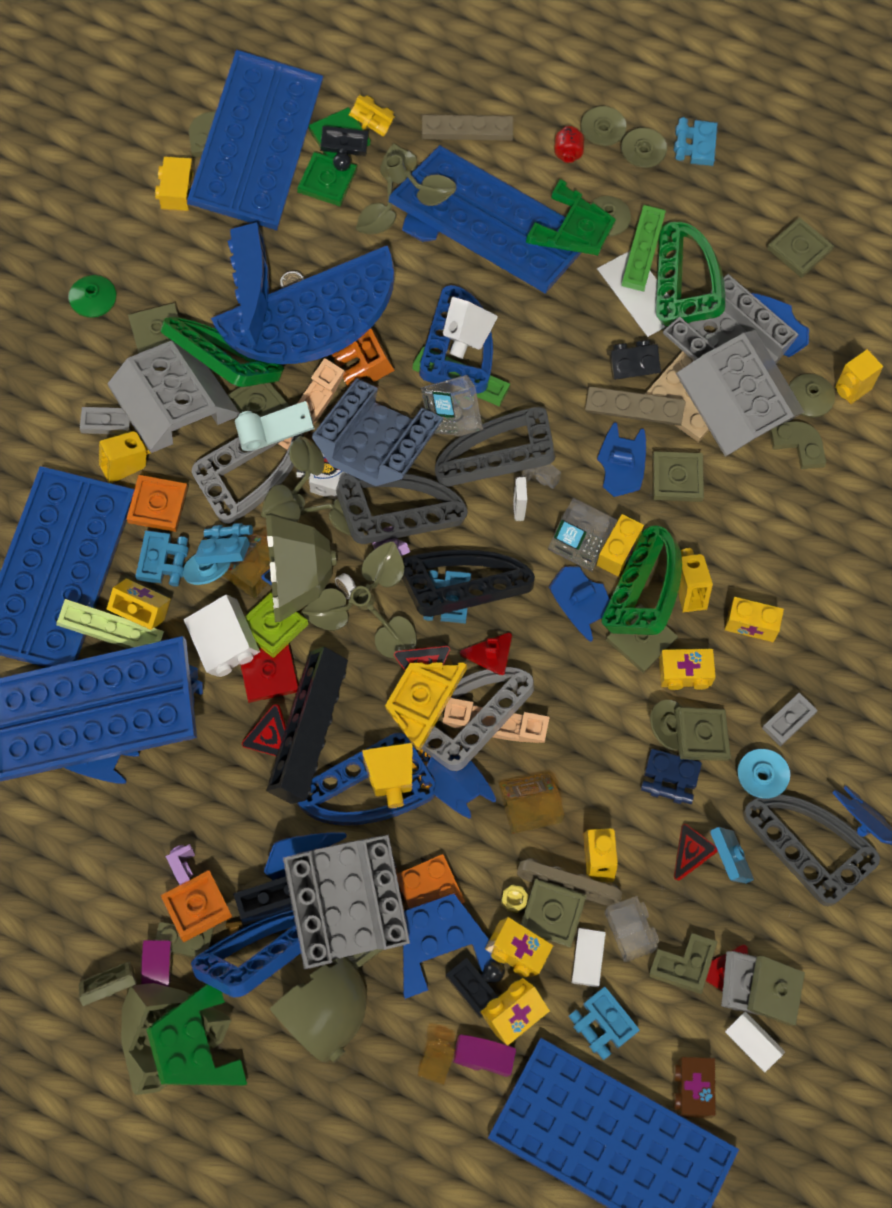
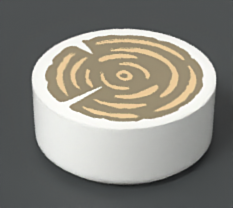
[280,271,304,289]
[335,573,356,599]

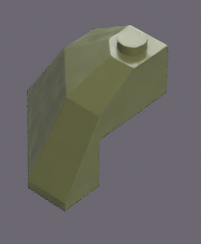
[266,515,337,622]
[121,983,231,1095]

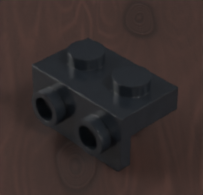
[607,340,661,380]

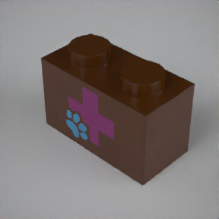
[673,1057,715,1119]

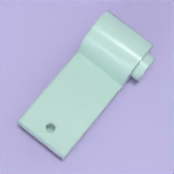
[235,401,315,451]

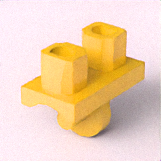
[349,95,395,137]

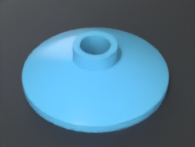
[182,555,231,585]
[738,749,790,799]

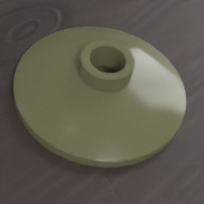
[581,106,627,146]
[621,128,667,168]
[589,196,631,237]
[789,374,835,417]
[650,700,682,750]

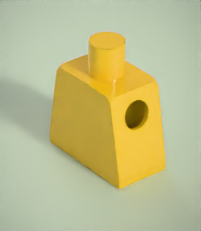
[99,431,156,484]
[678,548,713,613]
[362,743,413,808]
[583,829,618,882]

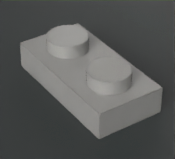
[80,407,131,434]
[762,693,818,747]

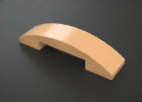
[278,358,345,450]
[443,698,550,743]

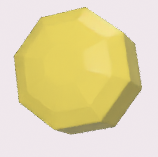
[501,885,528,913]

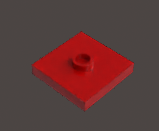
[240,644,298,703]

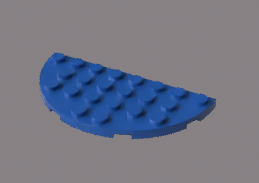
[211,246,395,364]

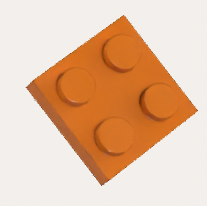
[127,475,188,532]
[396,854,465,909]
[161,870,233,943]

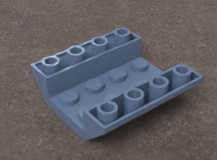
[312,378,443,486]

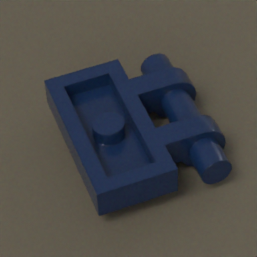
[641,749,702,805]

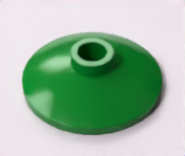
[69,275,117,318]

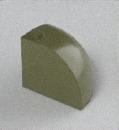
[270,957,366,1063]

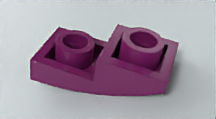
[141,940,172,987]
[453,1035,516,1077]

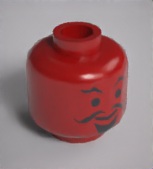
[554,126,584,163]

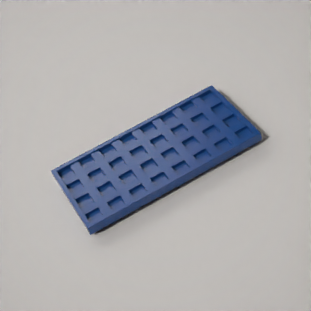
[488,1038,739,1208]

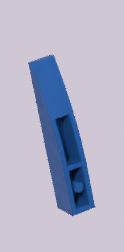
[228,222,269,346]

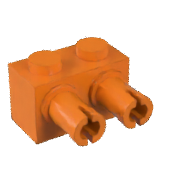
[332,327,395,387]

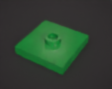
[309,107,371,158]
[297,152,357,207]

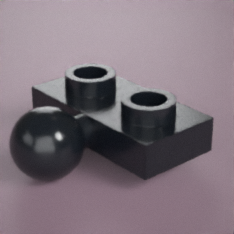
[320,126,368,171]
[445,958,505,1019]

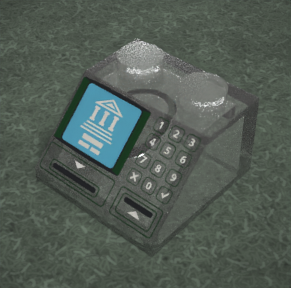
[421,375,483,436]
[548,498,618,572]

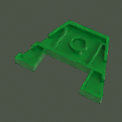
[526,179,616,255]
[146,984,247,1086]

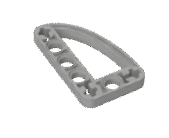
[192,433,304,524]
[421,667,534,771]

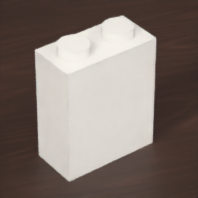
[184,595,260,677]

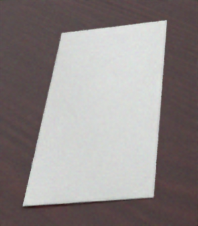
[597,250,671,337]

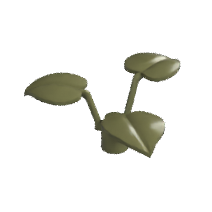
[355,143,457,234]
[261,436,362,536]
[302,542,417,659]

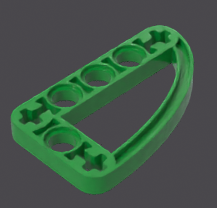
[656,222,726,326]
[160,317,284,387]
[601,526,682,635]

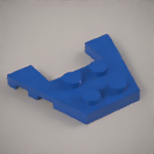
[403,894,503,999]

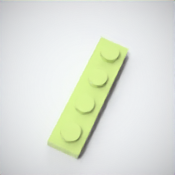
[56,599,164,649]

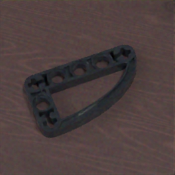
[402,550,535,617]

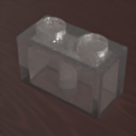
[604,896,659,963]

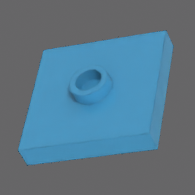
[710,827,754,883]

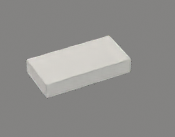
[513,477,527,521]
[571,928,605,987]
[725,1011,785,1072]

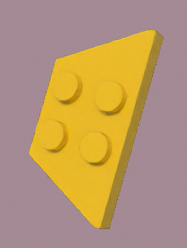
[385,663,467,751]

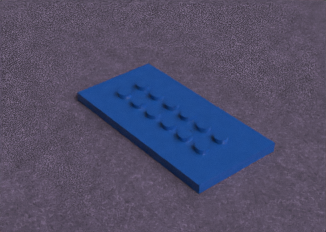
[187,50,323,230]
[389,146,581,294]
[0,466,135,667]
[0,636,197,782]

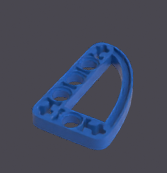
[419,285,493,393]
[297,733,436,825]
[191,910,301,998]

